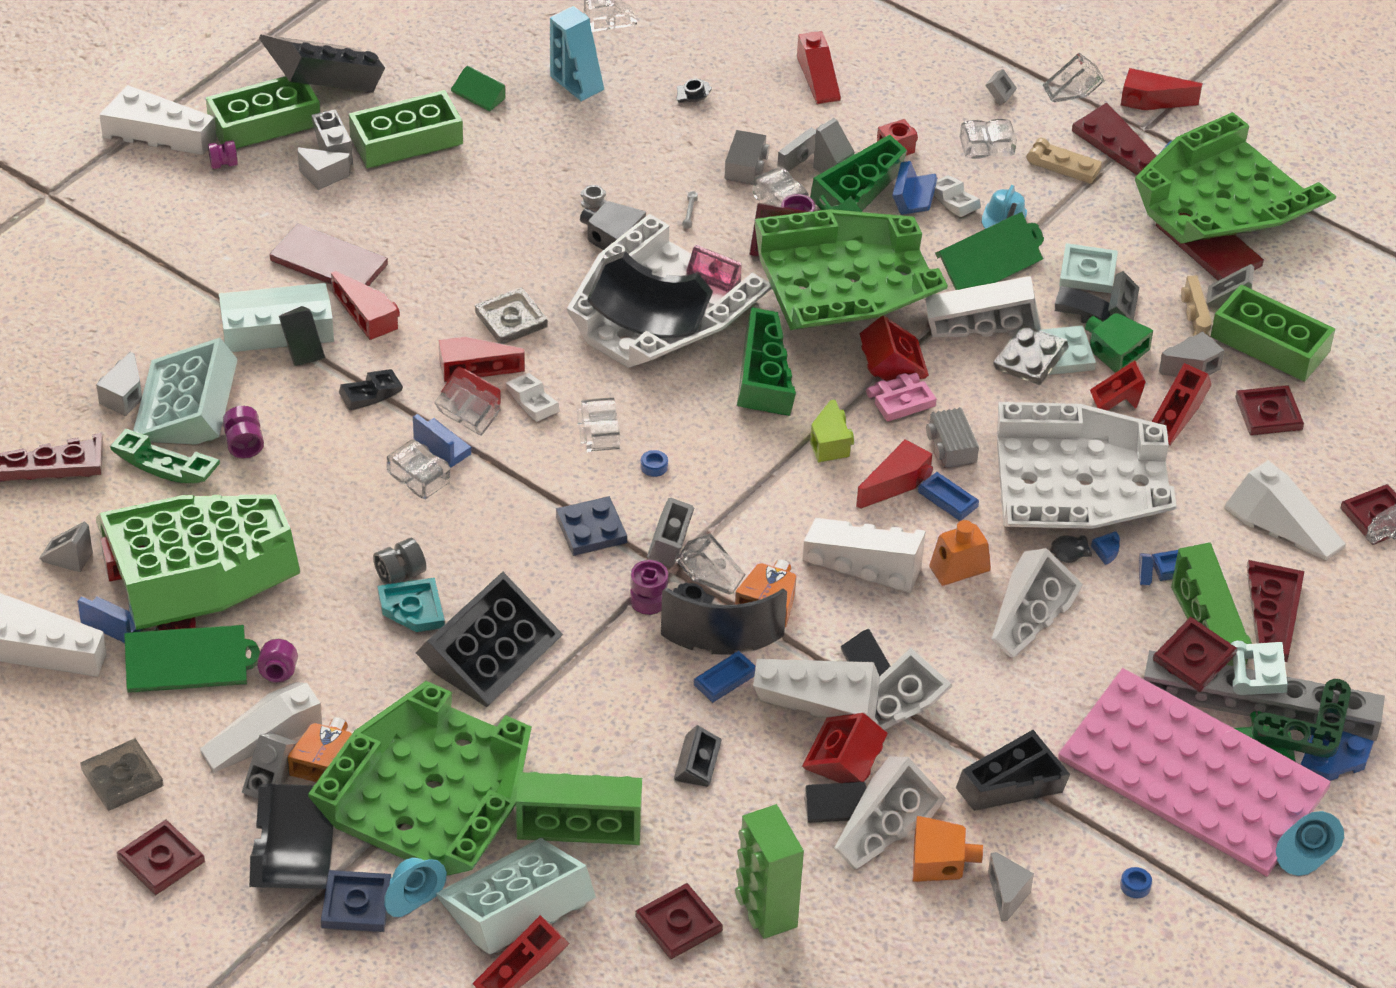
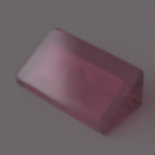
[686,244,742,293]

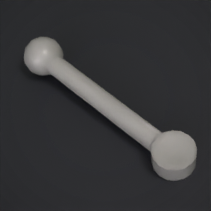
[682,191,698,229]

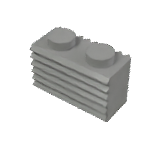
[724,130,770,185]
[926,407,979,468]
[647,498,695,568]

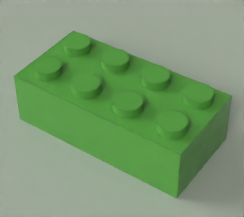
[206,76,320,149]
[349,90,463,168]
[1210,284,1335,382]
[516,772,642,845]
[735,804,804,939]

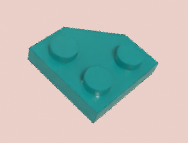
[377,577,445,632]

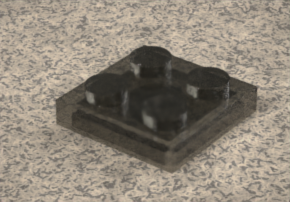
[475,287,548,344]
[993,324,1069,385]
[80,738,164,811]

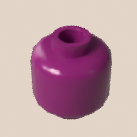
[257,639,298,683]

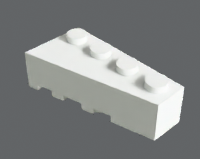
[99,85,216,155]
[926,276,1041,337]
[802,518,926,593]

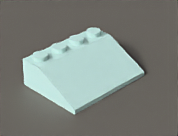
[219,283,334,352]
[133,338,238,444]
[436,838,596,954]

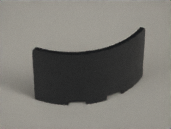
[587,251,713,338]
[661,588,787,655]
[249,784,334,889]

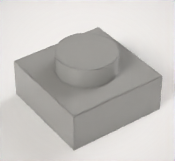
[985,69,1017,105]

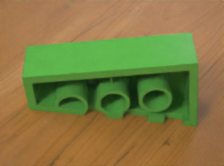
[1171,542,1252,666]

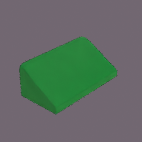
[451,65,506,111]

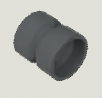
[373,537,427,585]

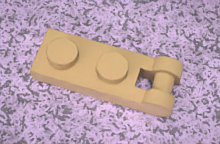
[1026,138,1102,184]
[1181,275,1212,336]

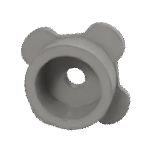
[580,185,607,209]

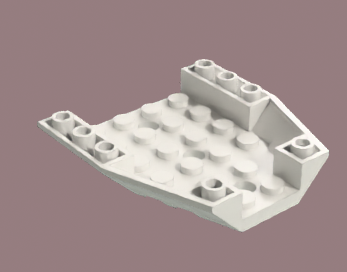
[567,214,772,368]
[997,402,1176,529]

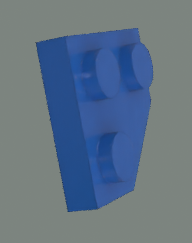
[1301,731,1374,781]

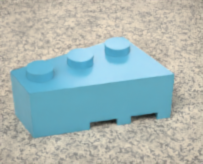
[550,6,604,101]

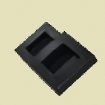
[1055,286,1111,323]
[339,369,403,410]

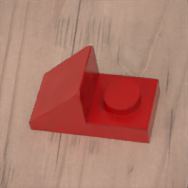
[1090,360,1146,411]

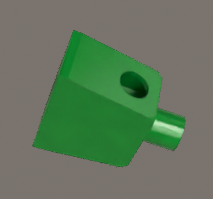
[1085,313,1154,373]

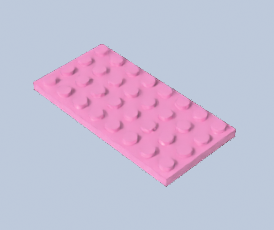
[1058,668,1331,877]

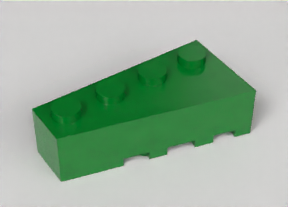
[810,135,907,211]
[737,307,796,416]

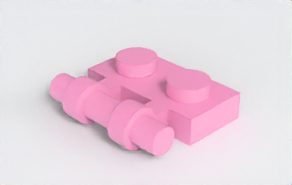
[866,373,937,422]

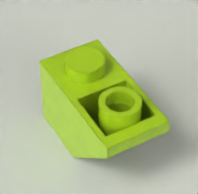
[810,399,854,463]

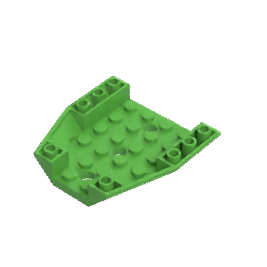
[1135,112,1336,243]
[755,209,948,330]
[96,494,300,630]
[308,681,532,876]

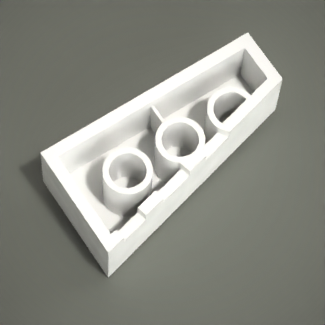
[0,593,107,677]
[753,659,880,722]

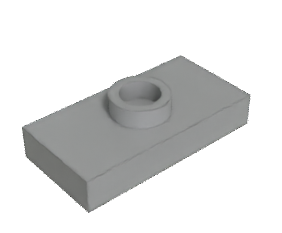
[777,127,816,175]

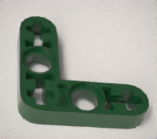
[1252,679,1351,758]

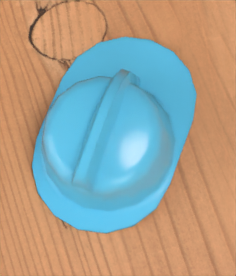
[982,185,1027,229]
[1276,811,1344,876]
[384,858,447,917]

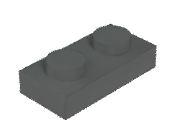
[1108,271,1140,321]

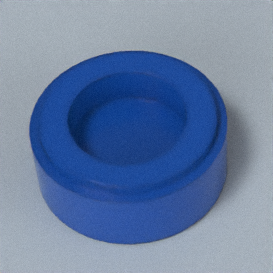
[640,450,668,477]
[1120,867,1152,899]

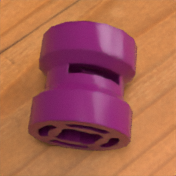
[208,140,238,169]

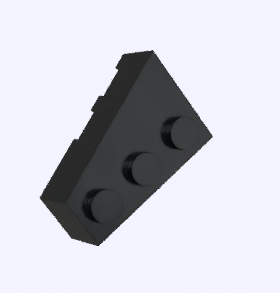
[956,730,1070,811]

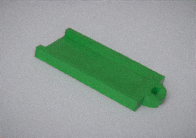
[935,212,1044,290]
[124,625,260,693]

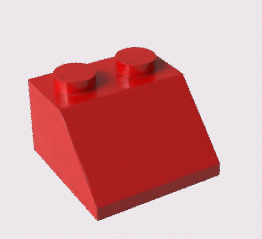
[859,315,929,382]
[802,713,888,783]

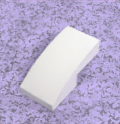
[934,175,981,217]
[506,373,560,422]

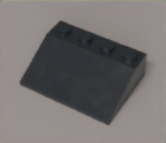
[259,34,385,93]
[416,571,563,707]

